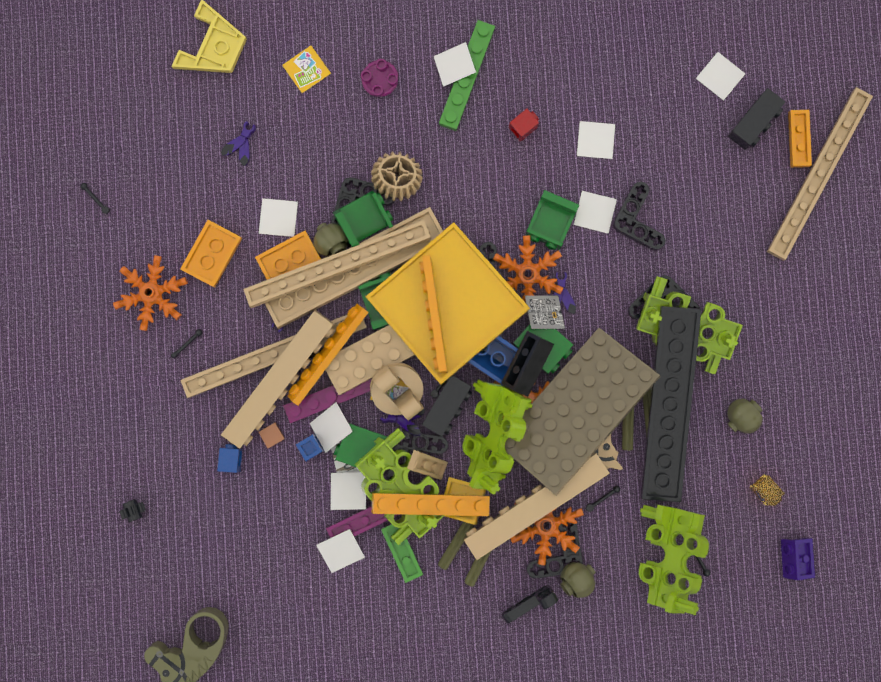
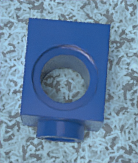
[296,434,324,462]
[217,444,242,473]

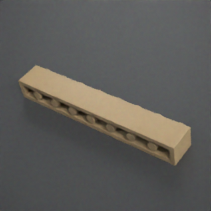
[221,309,334,449]
[464,453,610,560]

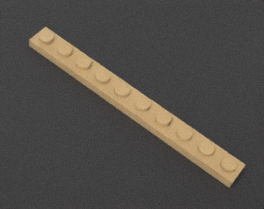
[767,87,873,261]
[243,220,431,308]
[181,315,367,398]

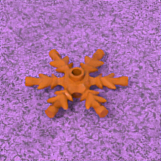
[493,235,563,312]
[113,255,188,331]
[510,503,584,565]

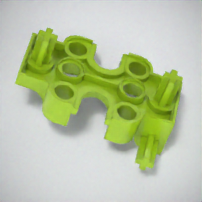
[636,276,743,374]
[462,380,533,495]
[354,428,445,545]
[639,505,709,615]

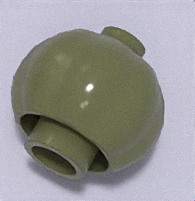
[313,223,348,257]
[727,398,763,434]
[560,562,596,598]

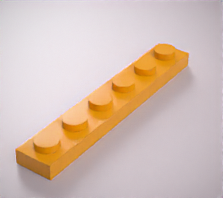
[419,255,447,374]
[287,304,369,406]
[371,493,490,516]

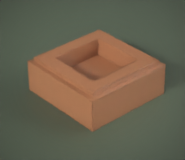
[259,422,285,449]

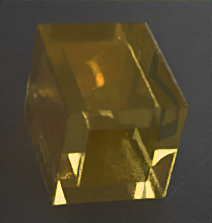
[749,475,785,506]

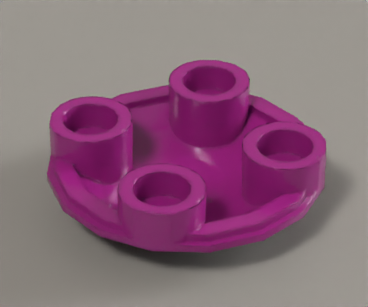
[361,59,398,97]

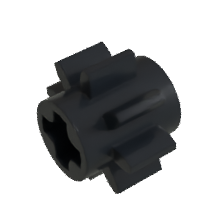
[119,499,146,522]

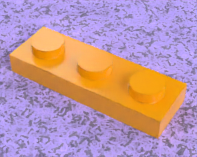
[788,110,812,168]

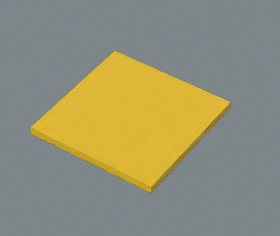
[366,222,530,385]

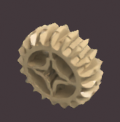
[371,151,423,201]

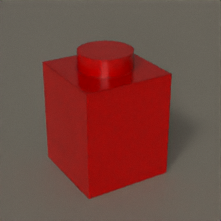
[508,109,539,142]

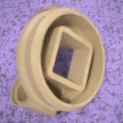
[370,363,424,421]

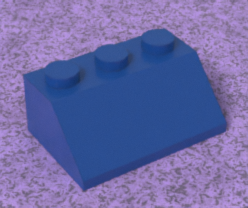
[469,336,518,385]

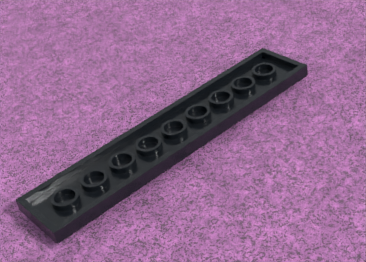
[641,306,702,502]

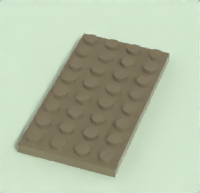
[505,328,660,496]

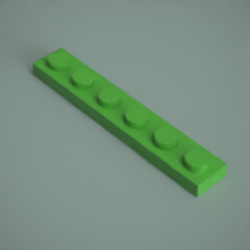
[439,20,495,131]

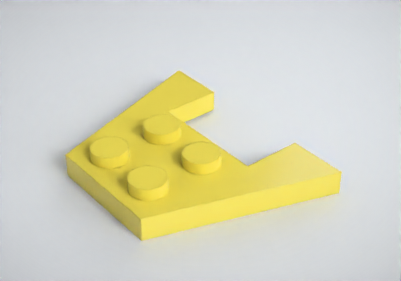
[172,0,247,73]

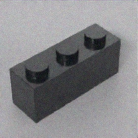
[728,88,785,150]
[501,331,554,396]
[422,375,472,437]

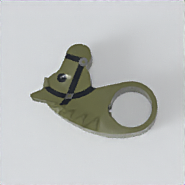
[144,607,229,682]

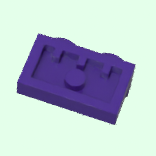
[781,538,815,580]

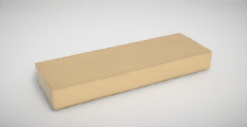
[407,450,448,480]

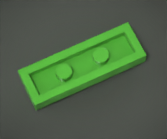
[381,524,423,583]

